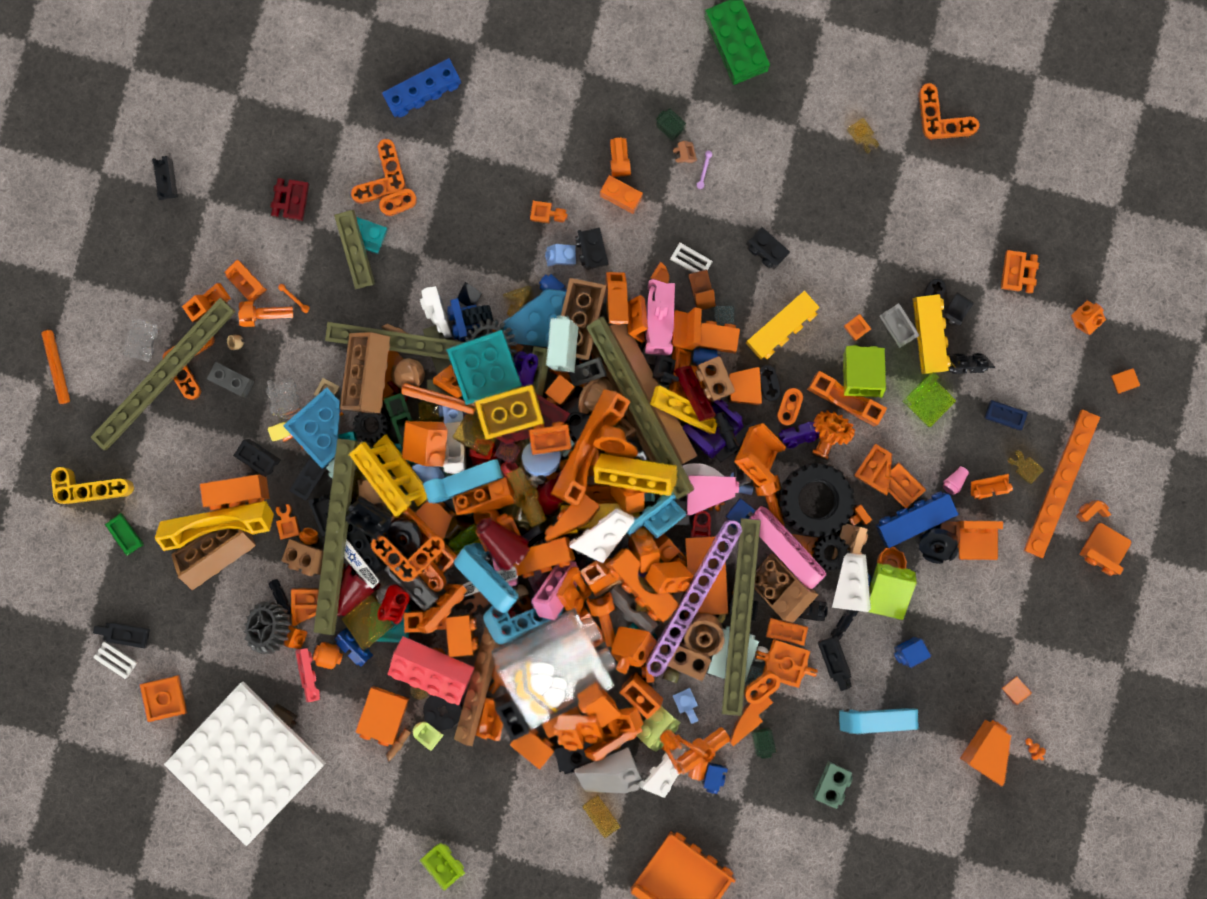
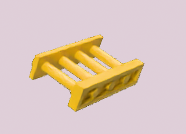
[349,434,428,517]

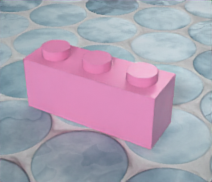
[532,561,582,620]

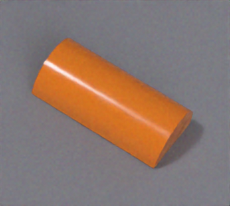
[384,507,458,583]

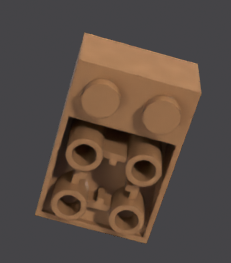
[754,553,818,623]

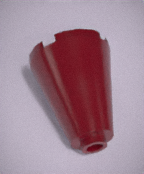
[476,518,530,571]
[337,563,381,616]

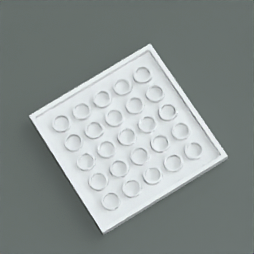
[164,682,326,846]

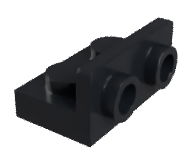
[575,227,609,270]
[746,227,790,270]

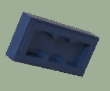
[984,400,1028,431]

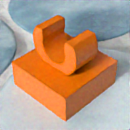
[843,314,871,341]
[848,504,872,526]

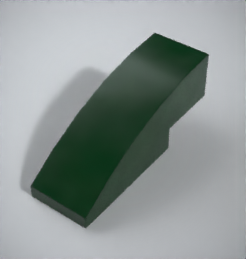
[383,391,412,449]

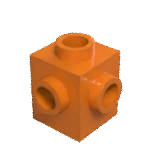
[1071,300,1106,335]

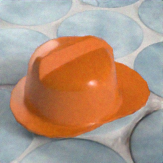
[594,425,638,459]

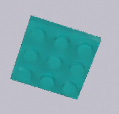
[446,330,522,405]

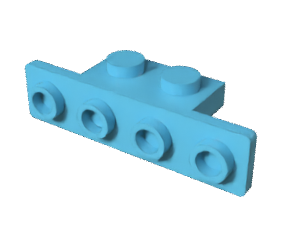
[627,491,686,539]

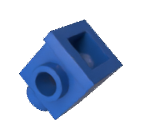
[725,498,756,529]
[703,762,728,794]

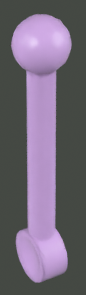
[697,151,712,189]

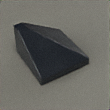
[457,282,482,306]

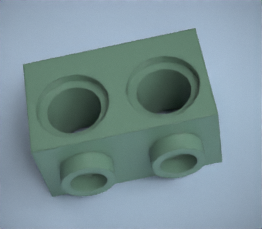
[813,761,853,809]

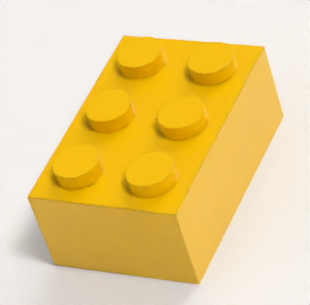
[475,385,544,440]

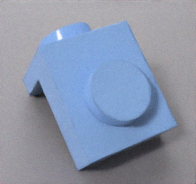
[545,244,576,266]
[439,405,463,423]

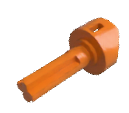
[238,301,293,327]
[753,475,785,527]
[586,592,615,647]

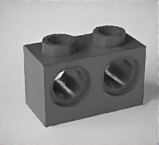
[207,362,255,398]

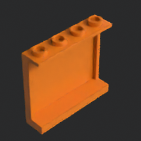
[631,831,736,899]

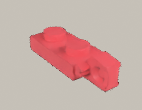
[295,648,320,702]

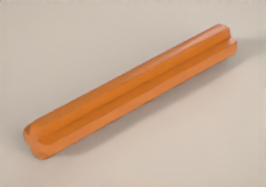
[41,330,70,404]
[401,383,476,414]

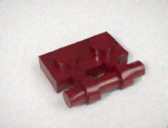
[270,178,309,221]

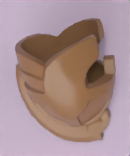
[391,358,425,390]
[578,377,612,414]

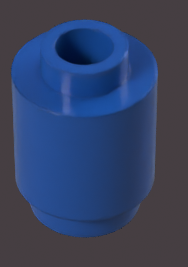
[539,274,567,291]
[692,347,721,369]

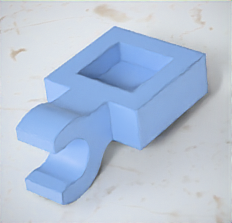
[672,688,698,724]

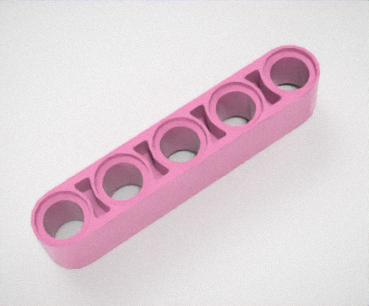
[749,506,826,589]

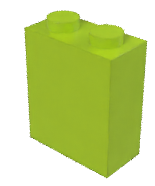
[843,345,886,398]
[868,563,917,620]

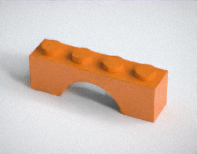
[807,371,887,427]
[606,549,680,622]

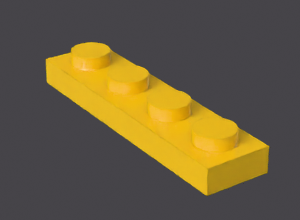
[650,386,717,434]

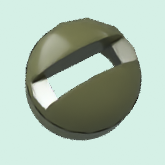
[662,668,679,683]

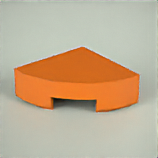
[650,262,669,284]

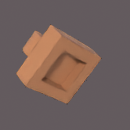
[673,141,697,163]

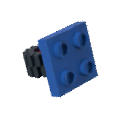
[447,298,494,342]

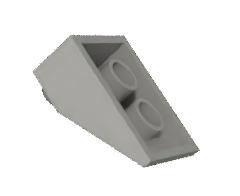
[574,747,642,793]

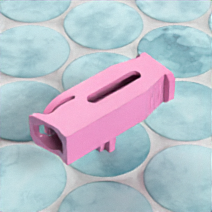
[645,279,675,355]

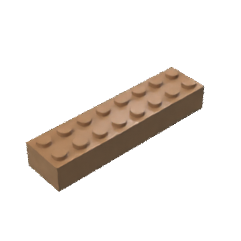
[592,324,697,465]

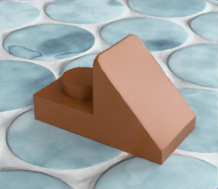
[688,269,716,310]

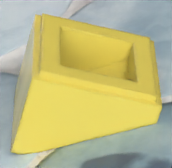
[268,421,290,441]

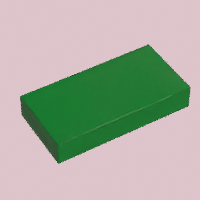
[105,513,144,556]

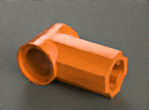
[610,138,631,177]

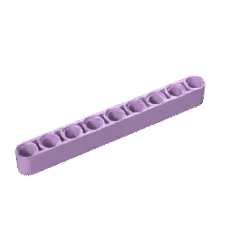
[646,520,742,676]

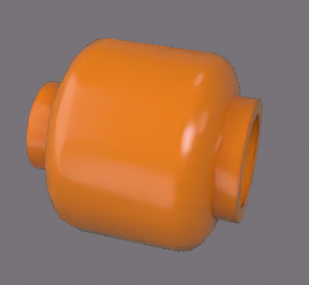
[312,642,343,669]

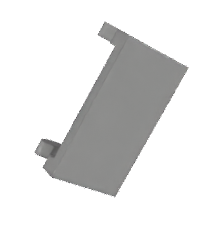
[879,303,920,348]

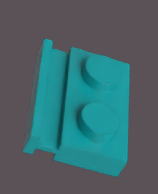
[356,217,388,254]

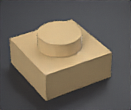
[314,378,341,397]

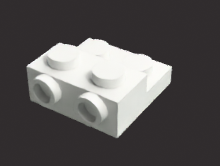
[420,286,452,339]

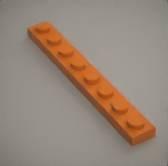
[1023,410,1100,558]

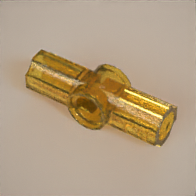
[506,467,547,527]

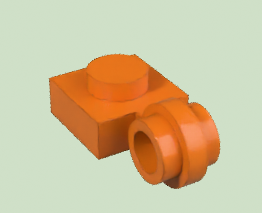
[530,201,568,224]

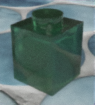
[656,108,686,142]
[751,727,776,759]

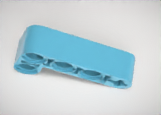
[423,459,504,504]
[454,543,518,613]
[483,605,563,644]
[839,708,919,734]

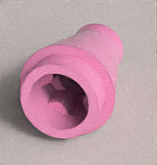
[942,466,969,495]

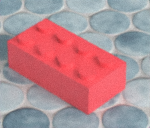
[388,636,475,706]

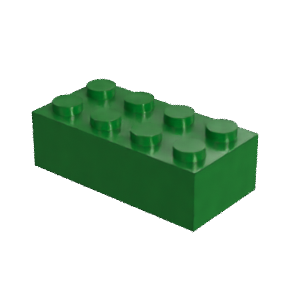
[704,0,770,85]

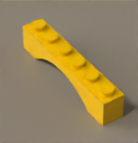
[155,501,274,551]

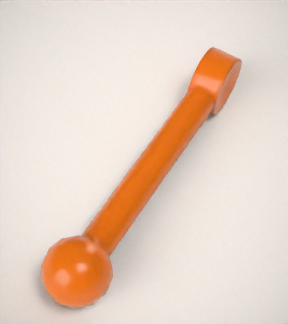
[278,284,310,313]

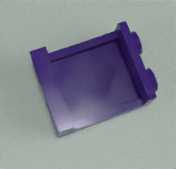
[683,399,744,459]

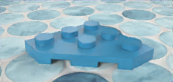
[503,289,566,347]
[283,387,340,469]

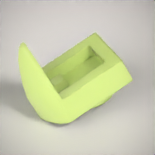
[413,722,443,751]

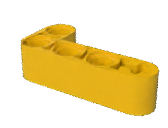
[51,467,134,504]

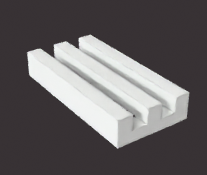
[670,243,713,273]
[93,641,138,679]

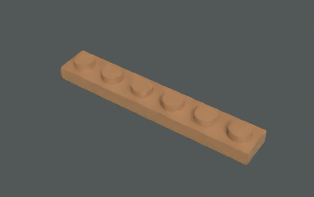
[454,627,500,746]

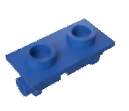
[334,628,373,667]

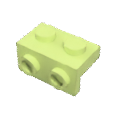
[637,706,681,752]

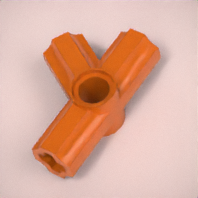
[675,727,731,781]

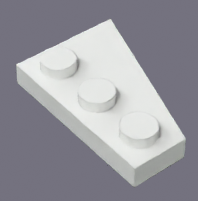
[569,509,634,563]
[832,553,871,612]
[638,742,690,798]

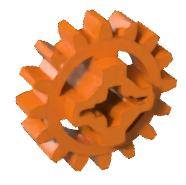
[813,410,855,445]

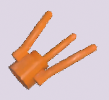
[660,730,708,774]

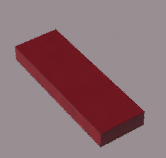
[674,365,716,422]

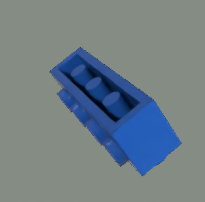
[382,58,461,118]
[875,491,959,548]

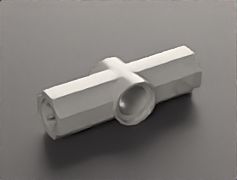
[610,584,660,634]

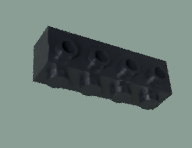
[328,498,388,574]

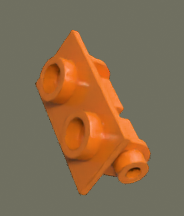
[971,474,1013,500]

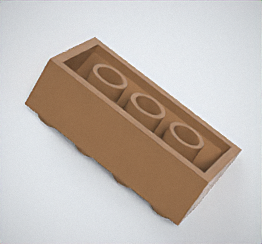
[561,278,607,361]
[340,332,390,413]
[171,529,256,590]

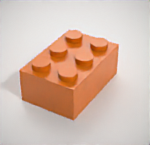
[200,475,270,511]

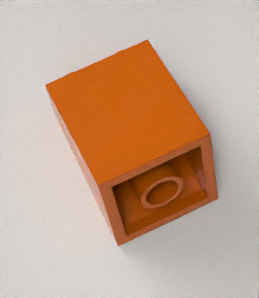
[960,720,1011,786]

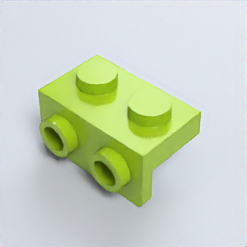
[419,843,465,891]

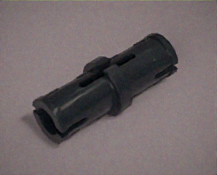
[714,412,740,452]

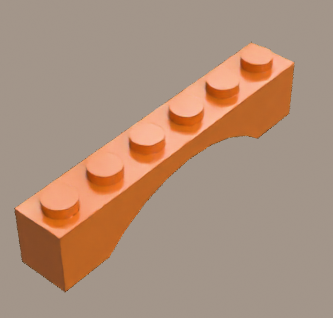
[551,389,631,506]

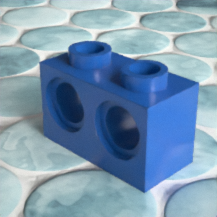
[894,637,931,668]

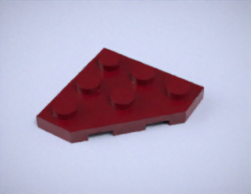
[495,385,570,444]

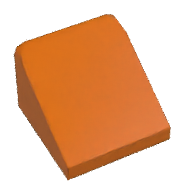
[1111,368,1140,394]
[1002,676,1032,705]

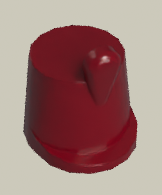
[533,473,564,514]

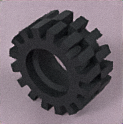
[353,410,390,443]
[812,535,850,570]

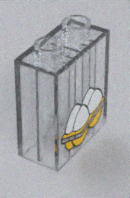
[491,608,617,730]

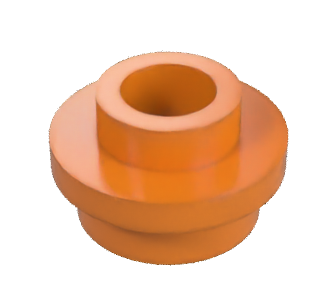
[299,528,319,545]

